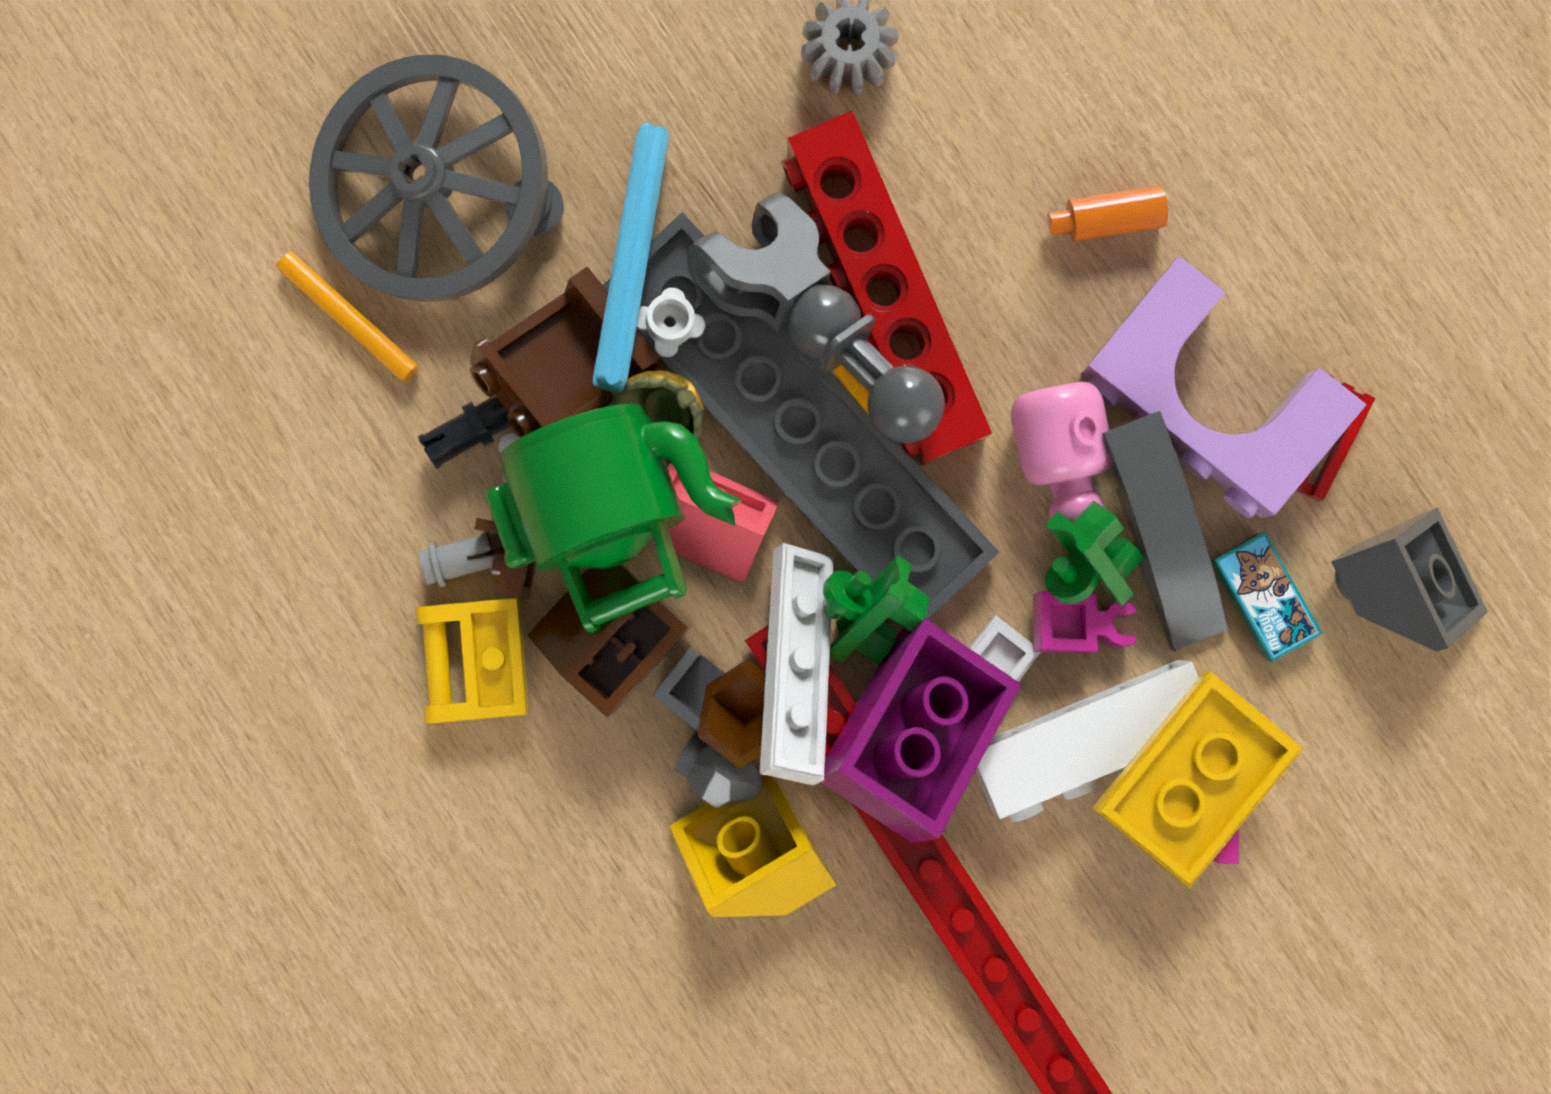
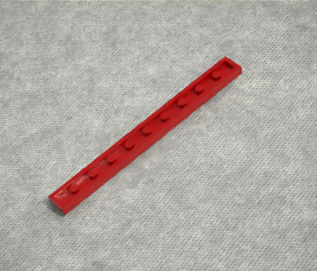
[745,625,1112,1094]

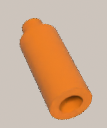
[1047,185,1168,242]

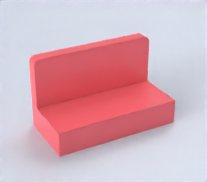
[651,462,780,582]

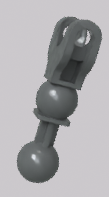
[687,192,945,443]

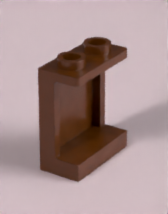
[470,267,661,438]

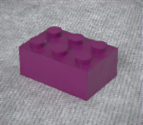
[821,618,1022,843]

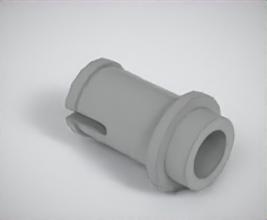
[419,532,494,587]

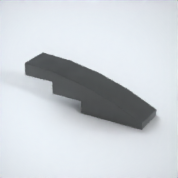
[1102,411,1228,651]

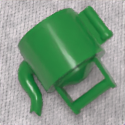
[486,404,743,633]

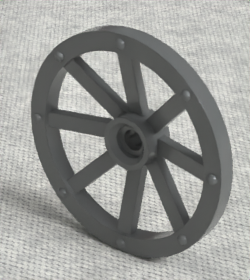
[309,54,548,302]

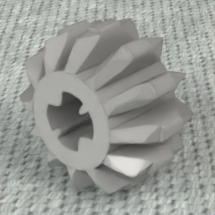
[801,0,899,96]

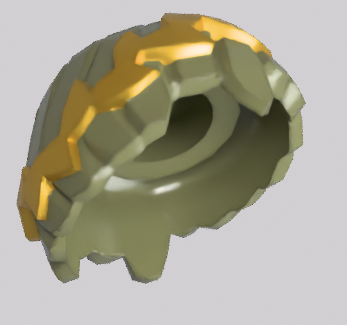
[609,370,704,441]

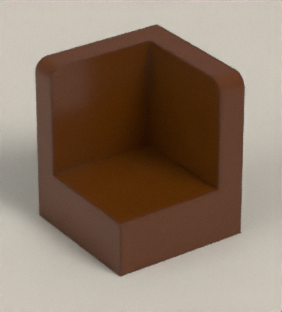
[698,659,766,769]

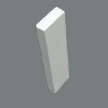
[760,543,834,785]

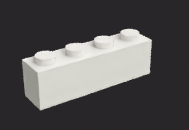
[975,660,1199,822]

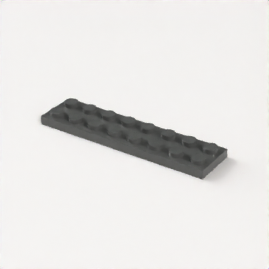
[603,212,1000,619]

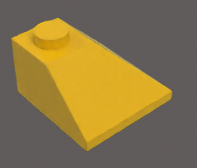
[669,774,837,917]

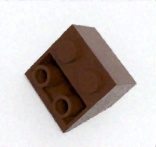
[527,564,692,717]

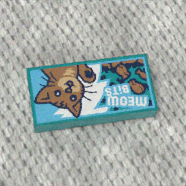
[1210,532,1323,662]

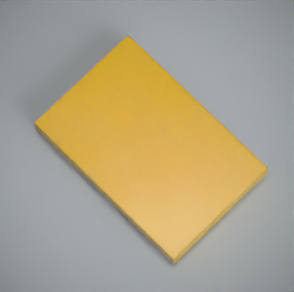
[1092,670,1304,889]

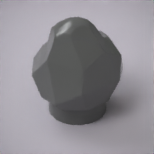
[674,731,762,809]

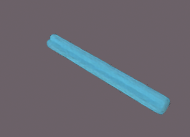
[592,123,669,393]

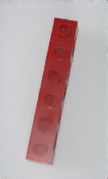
[781,111,992,466]

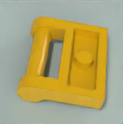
[415,598,530,724]

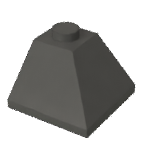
[1331,507,1488,652]

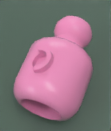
[1011,382,1112,522]

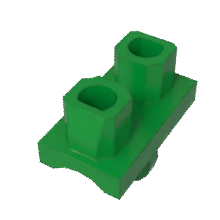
[1045,501,1144,606]
[823,555,930,664]

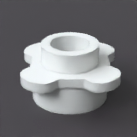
[637,288,705,357]

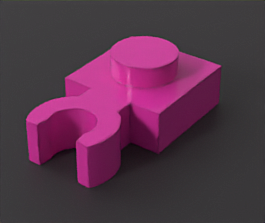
[1033,591,1136,654]

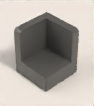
[652,647,725,732]

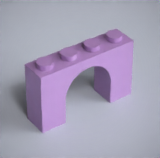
[1081,256,1367,518]

